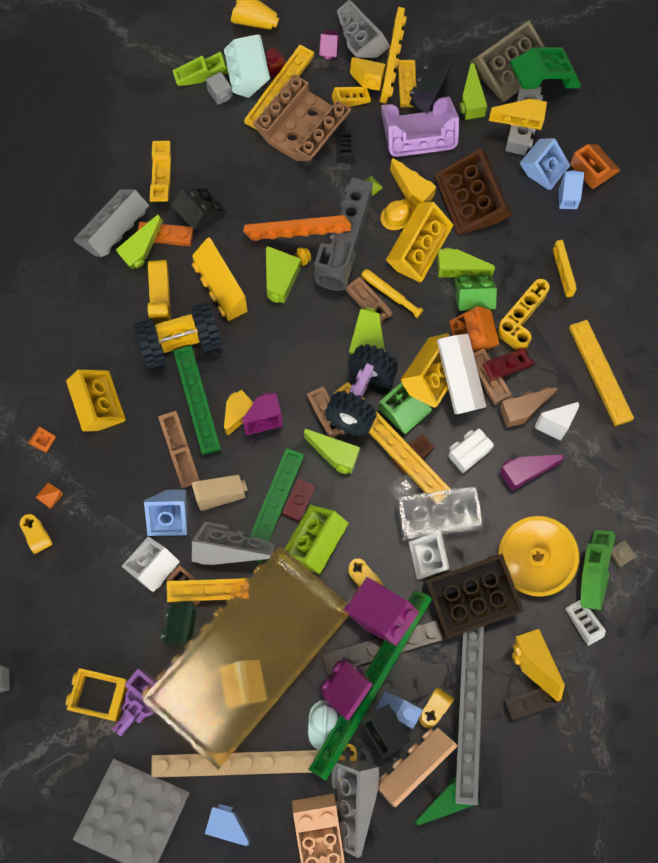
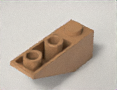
[500,387,558,428]

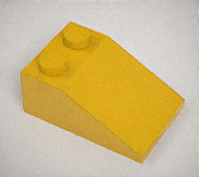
[512,629,565,702]

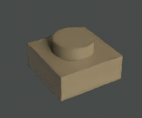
[611,540,637,568]

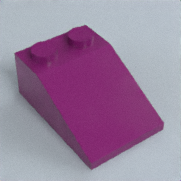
[321,657,373,721]

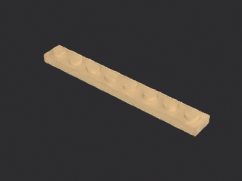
[152,750,319,778]

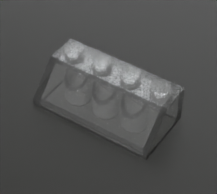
[397,486,483,541]

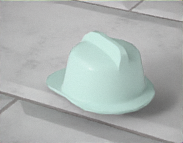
[308,700,341,750]

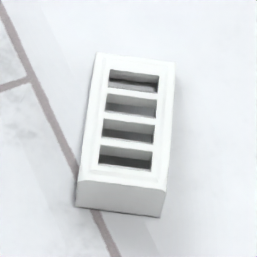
[565,600,606,646]

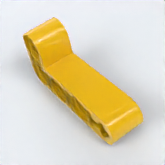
[148,259,171,326]
[497,279,550,351]

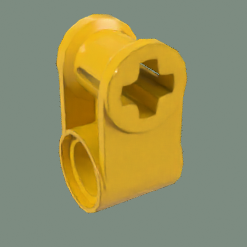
[20,514,53,554]
[348,559,383,588]
[419,687,454,728]

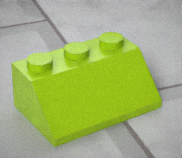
[281,505,349,574]

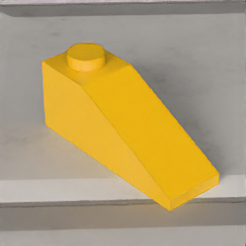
[489,99,547,130]

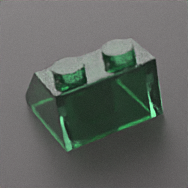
[161,602,198,649]

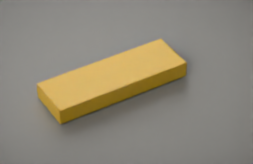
[398,60,417,107]
[553,240,577,297]

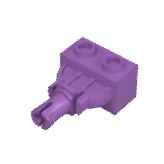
[112,668,175,736]

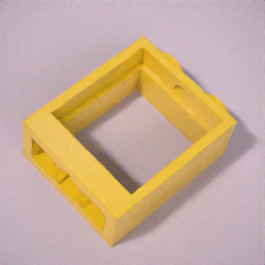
[66,668,128,722]

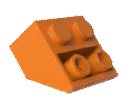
[570,144,620,189]
[449,306,499,353]

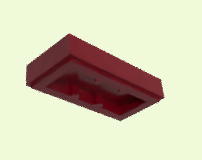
[282,479,316,522]

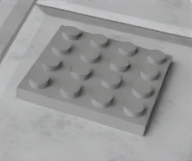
[73,759,190,863]

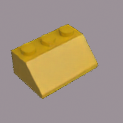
[66,370,126,431]

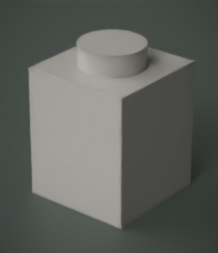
[206,72,233,105]

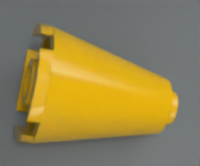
[230,0,279,30]

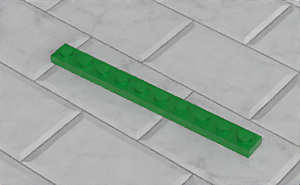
[308,590,432,781]

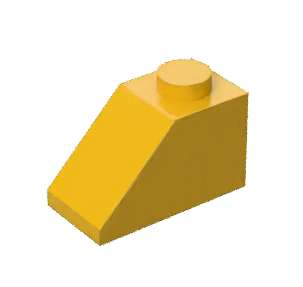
[350,57,386,91]
[224,390,253,435]

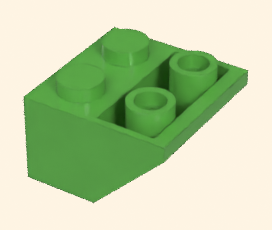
[454,274,497,311]
[378,382,432,435]

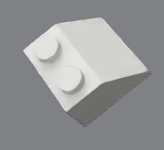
[121,537,180,592]

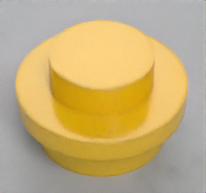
[295,247,311,266]

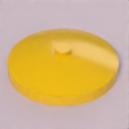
[498,516,580,597]

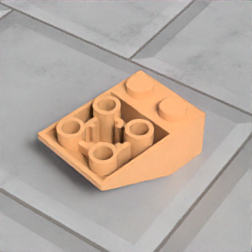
[292,794,345,863]

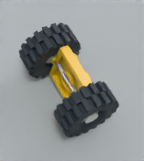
[134,302,222,369]

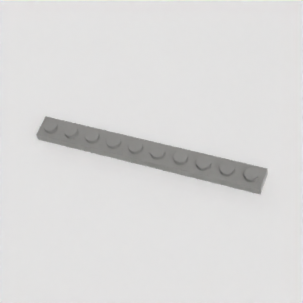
[455,626,484,805]

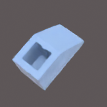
[558,170,584,209]

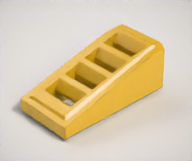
[332,87,371,107]

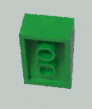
[413,777,480,825]

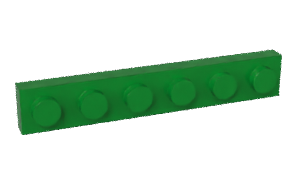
[173,346,221,456]
[249,448,304,563]

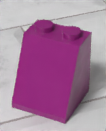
[343,577,419,646]

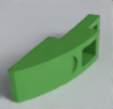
[581,530,616,610]

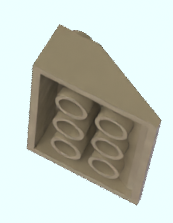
[469,20,545,102]

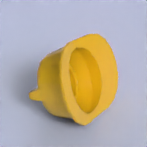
[381,199,416,230]

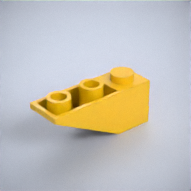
[390,158,436,207]

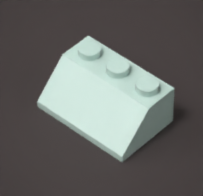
[224,35,270,98]

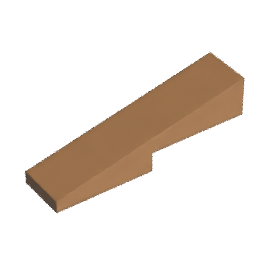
[158,411,200,489]

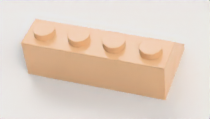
[378,728,458,807]

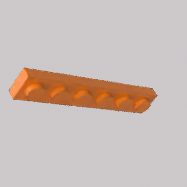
[243,215,351,241]

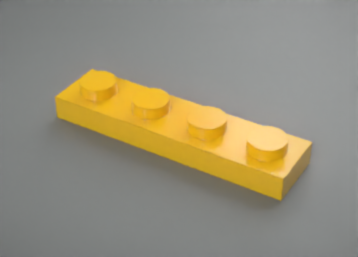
[167,578,248,602]

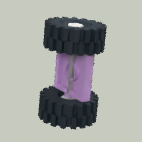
[324,344,399,436]

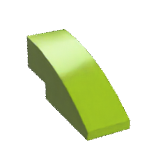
[172,52,228,86]

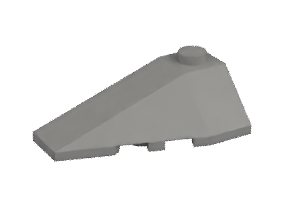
[331,760,379,858]

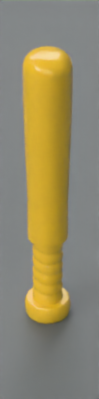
[361,269,424,318]

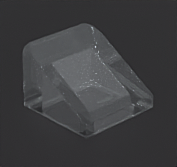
[389,474,419,502]

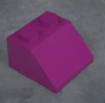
[243,392,283,435]

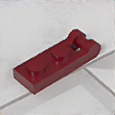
[482,347,535,381]

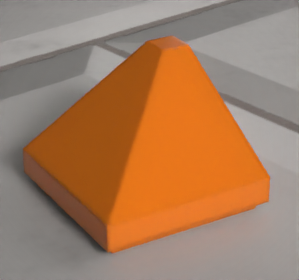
[27,426,56,453]
[35,483,63,509]

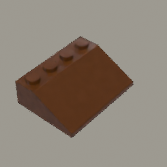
[434,148,513,235]

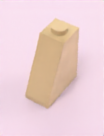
[192,475,248,511]

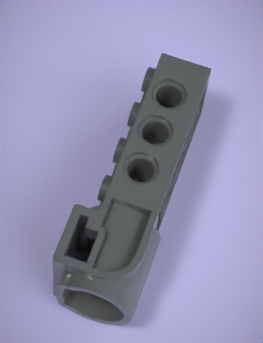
[314,177,373,291]

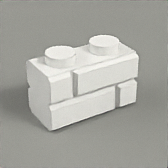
[448,429,494,473]

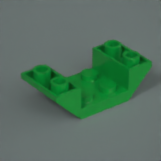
[510,47,581,89]

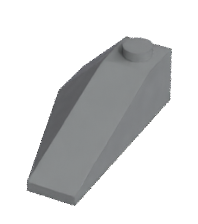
[337,0,390,58]
[192,522,275,565]

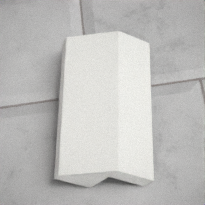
[437,334,486,415]

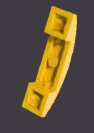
[150,141,171,202]

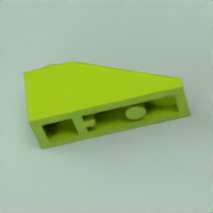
[459,63,487,120]
[116,215,163,269]
[437,248,495,277]
[304,429,360,474]

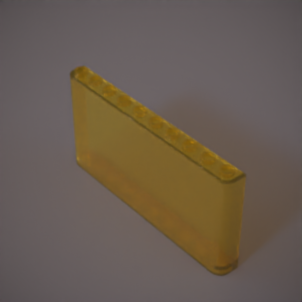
[141,546,349,770]

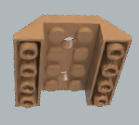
[253,74,351,161]

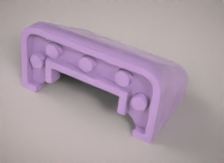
[381,96,459,157]

